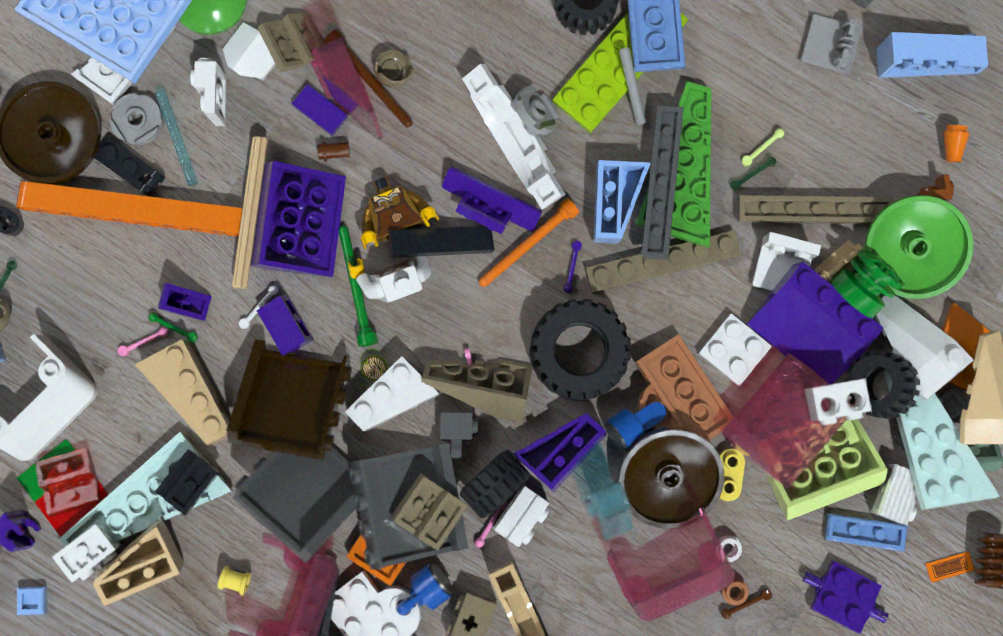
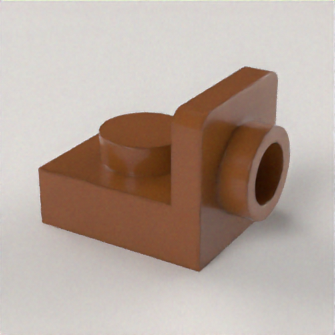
[916,174,954,202]

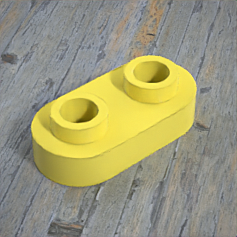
[719,449,745,501]

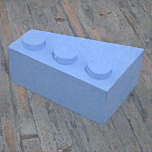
[593,160,651,244]

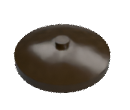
[0,81,101,185]
[617,426,724,529]

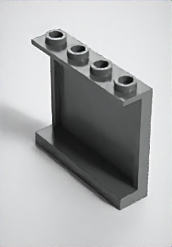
[349,443,469,569]
[233,447,357,563]

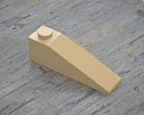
[959,330,1003,444]

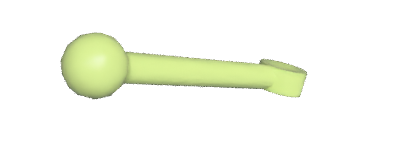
[741,128,784,167]

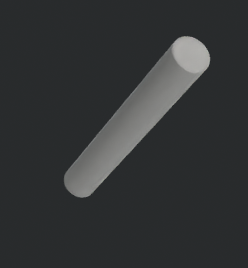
[619,47,646,125]

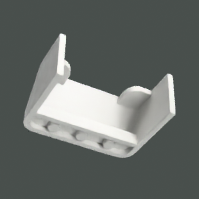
[0,334,97,461]

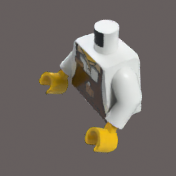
[348,256,431,303]

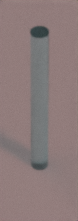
[155,89,198,187]

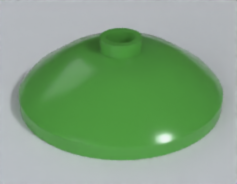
[179,0,247,35]

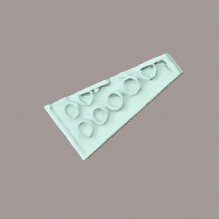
[884,370,1000,510]
[59,432,233,547]

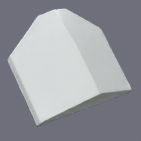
[223,22,275,79]

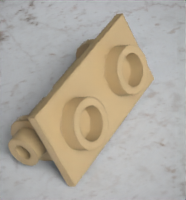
[814,240,863,287]

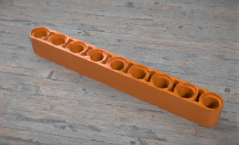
[16,181,243,237]

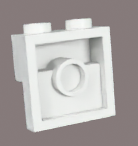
[190,58,227,126]

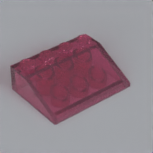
[310,38,383,140]
[721,353,853,489]

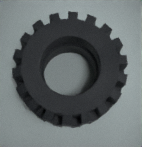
[554,0,619,36]
[844,350,921,419]
[459,449,530,519]

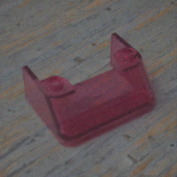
[607,507,734,621]
[228,532,338,636]

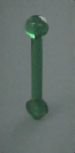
[730,157,777,191]
[0,261,17,292]

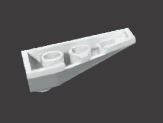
[875,295,973,400]

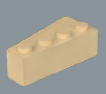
[135,339,230,445]

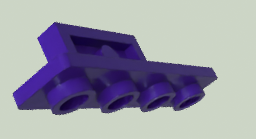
[442,166,542,234]

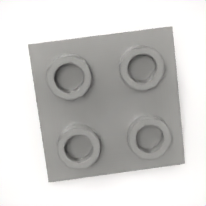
[800,14,862,75]

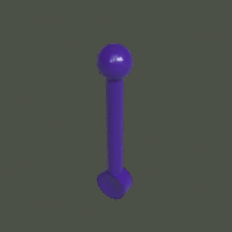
[563,241,582,293]

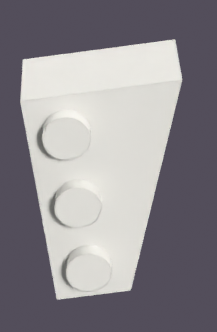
[345,356,440,432]

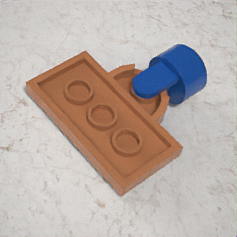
[605,334,737,453]

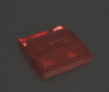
[35,448,102,517]

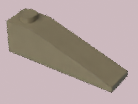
[421,360,533,422]

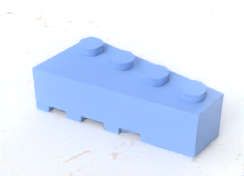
[876,32,988,78]

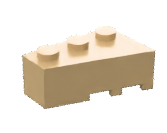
[92,517,184,606]

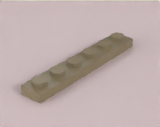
[738,195,894,224]
[585,230,742,294]

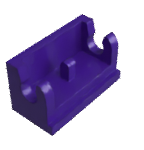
[256,296,314,355]
[0,510,41,552]

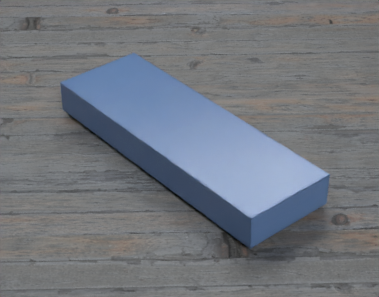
[824,513,908,552]

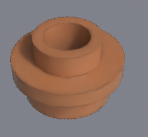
[722,578,749,605]

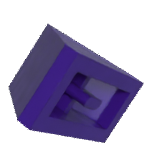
[158,283,212,321]

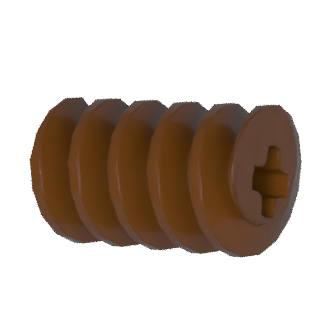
[974,532,1003,589]

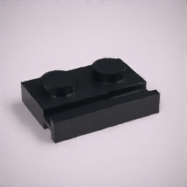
[155,449,220,516]

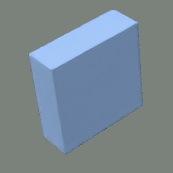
[17,586,47,615]

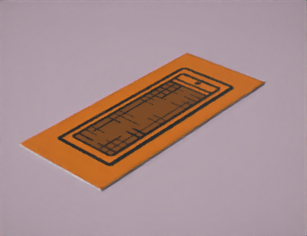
[925,551,975,583]

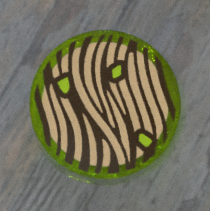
[361,355,388,382]

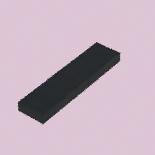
[388,226,495,258]

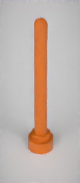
[479,197,580,287]

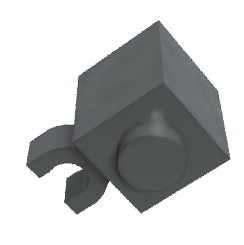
[440,413,478,458]

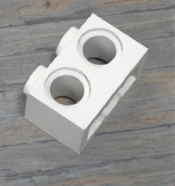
[805,379,871,425]

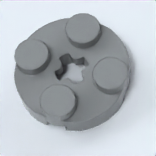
[511,86,559,136]
[110,93,164,146]

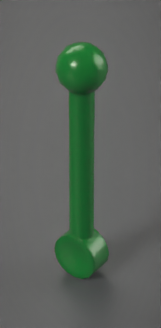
[148,312,198,343]

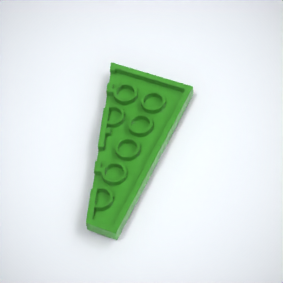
[636,81,712,249]

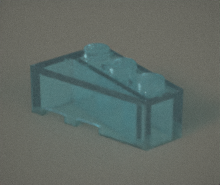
[582,480,633,541]

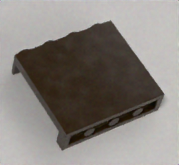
[226,339,352,460]

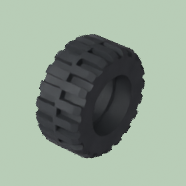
[530,299,631,400]

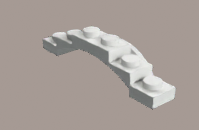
[462,64,566,209]

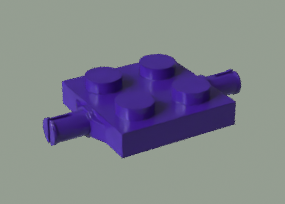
[802,561,889,634]

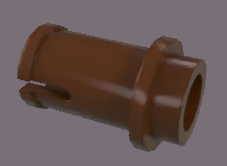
[317,141,350,162]

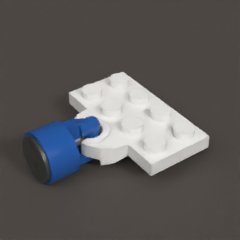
[331,563,453,636]

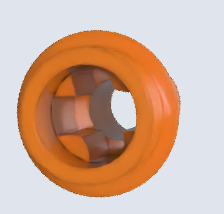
[943,125,970,163]

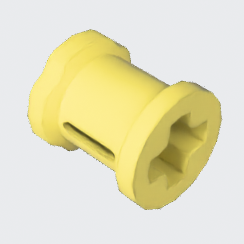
[218,565,252,596]

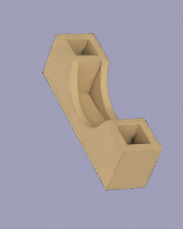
[488,561,546,636]

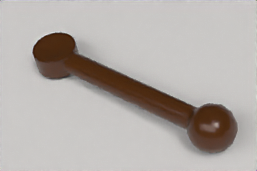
[721,589,772,619]

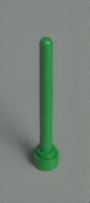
[338,225,379,347]

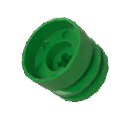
[831,249,905,318]

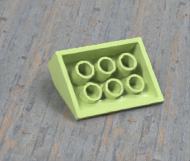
[754,405,888,521]

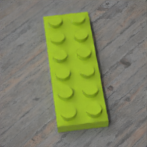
[552,13,688,134]

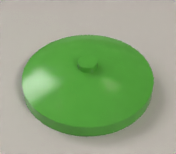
[864,195,973,299]

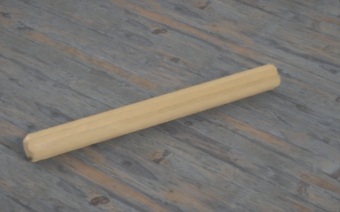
[232,136,268,289]

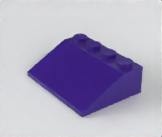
[251,161,346,277]
[746,262,883,386]

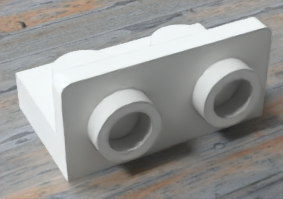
[52,523,121,582]

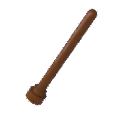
[323,29,413,128]

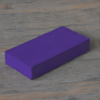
[292,84,348,136]

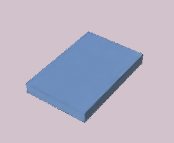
[627,0,685,72]

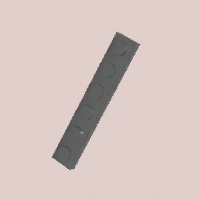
[642,106,684,261]

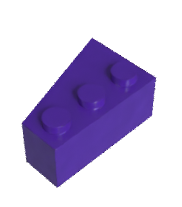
[512,413,607,493]

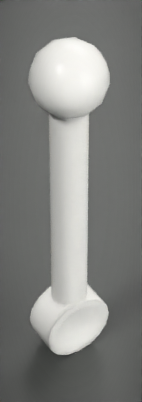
[239,285,278,329]

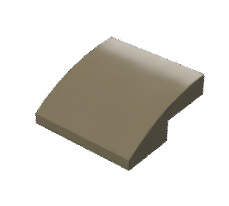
[257,12,329,73]
[390,473,468,550]

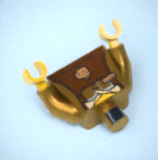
[361,177,439,250]

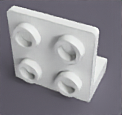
[752,232,821,291]

